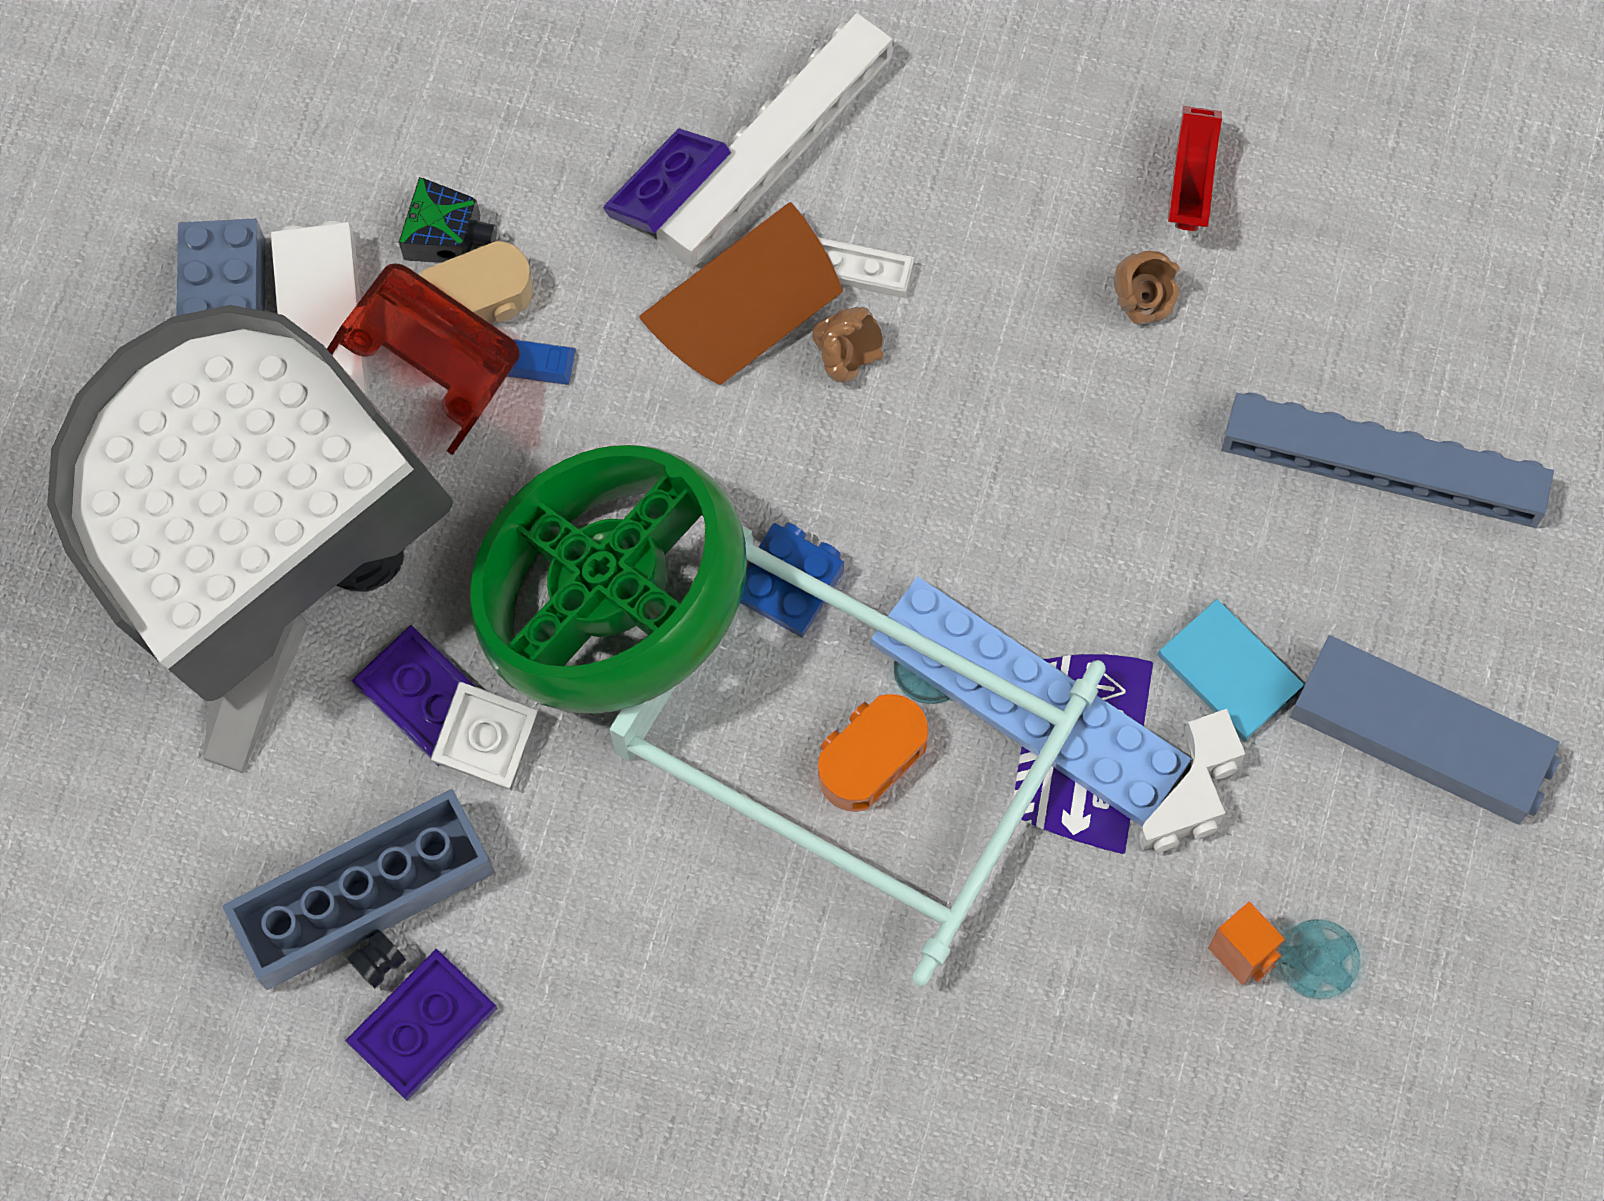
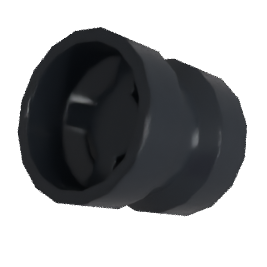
[347,929,406,989]

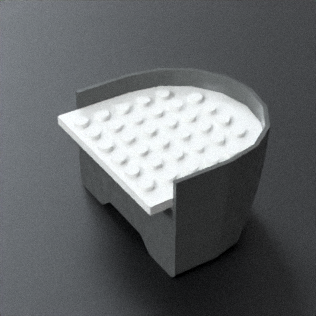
[47,305,453,701]

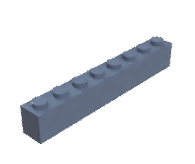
[1221,392,1554,528]

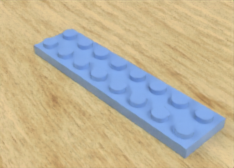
[870,576,1192,827]

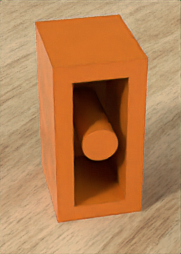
[1208,901,1285,986]

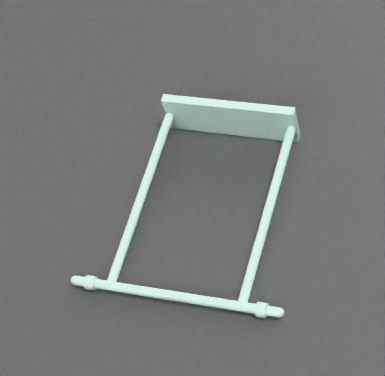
[609,526,1106,986]

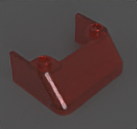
[327,263,520,456]

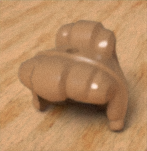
[1114,250,1180,324]
[813,306,884,383]

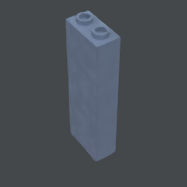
[1290,635,1561,825]

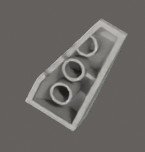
[203,614,307,773]

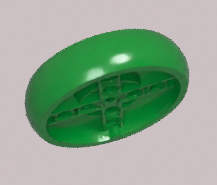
[470,445,747,713]

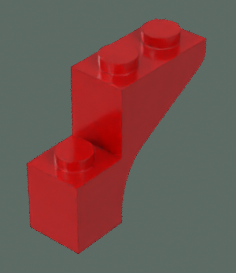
[1168,106,1222,231]

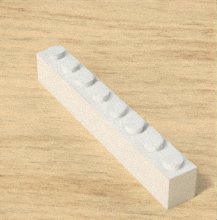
[656,13,892,269]

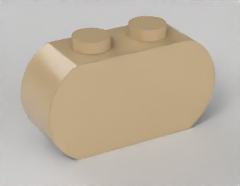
[414,241,533,339]

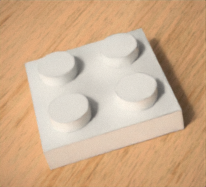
[430,682,538,789]

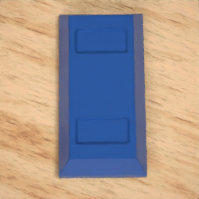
[491,337,576,385]

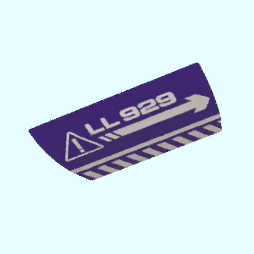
[1013,654,1153,854]

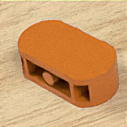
[818,694,928,812]

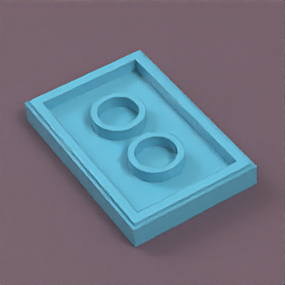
[1157,599,1304,742]

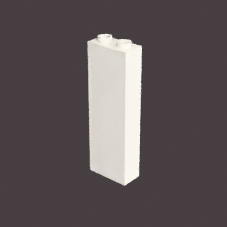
[271,221,370,399]

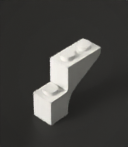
[1139,709,1245,852]

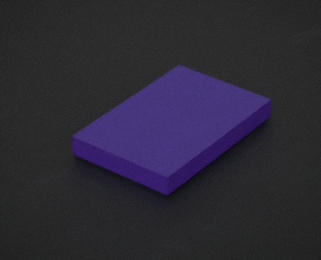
[603,128,731,234]
[351,625,477,766]
[345,948,498,1101]

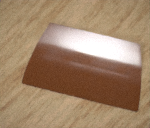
[639,202,843,385]

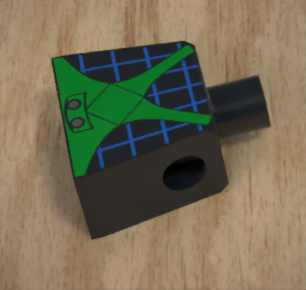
[398,177,497,263]

